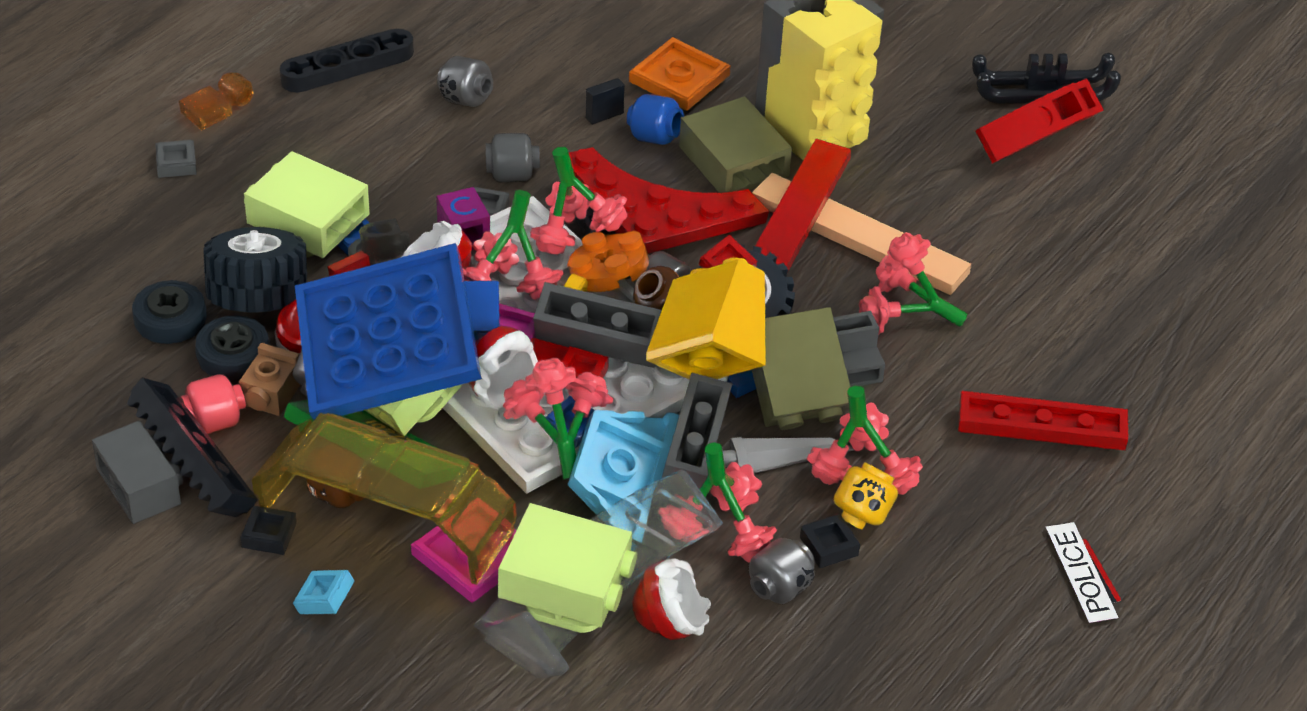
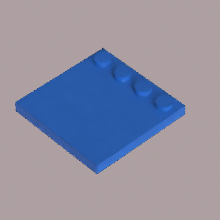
[295,243,482,423]

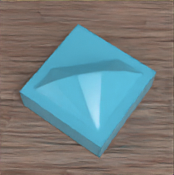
[293,570,355,614]

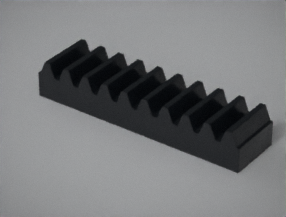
[127,377,259,517]

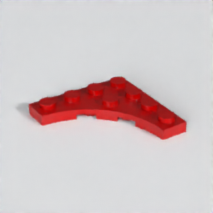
[569,147,769,254]

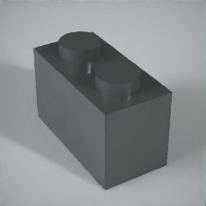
[92,420,183,524]

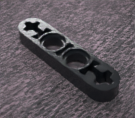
[280,28,414,93]

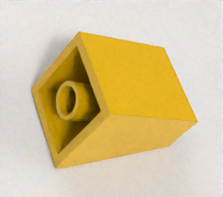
[646,258,766,380]

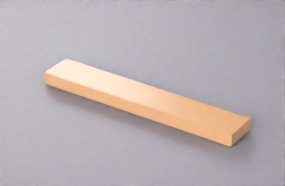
[752,173,971,295]

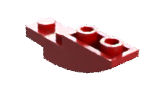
[975,78,1104,164]

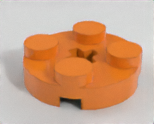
[567,231,649,292]

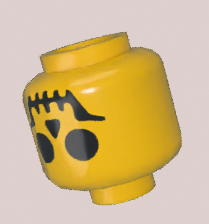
[834,462,898,530]

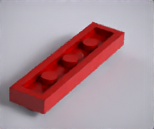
[958,391,1128,451]

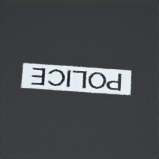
[1046,522,1118,623]

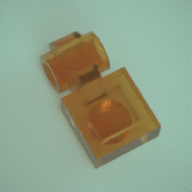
[179,72,254,130]

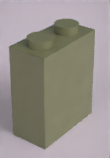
[679,96,792,193]
[752,307,850,430]

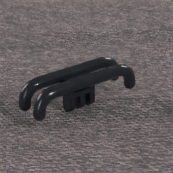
[972,53,1121,104]

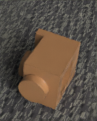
[239,343,300,416]

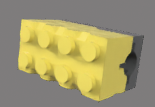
[755,0,882,160]

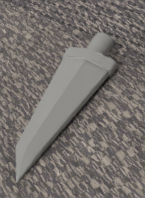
[723,437,853,474]

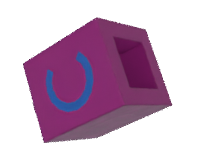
[436,187,490,251]

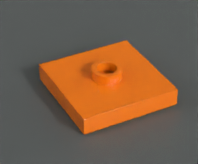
[629,37,731,111]

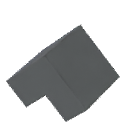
[833,311,885,387]

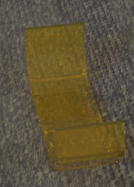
[251,413,517,585]

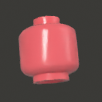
[180,374,246,434]

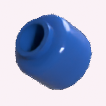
[627,94,684,145]

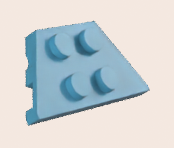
[568,410,679,552]

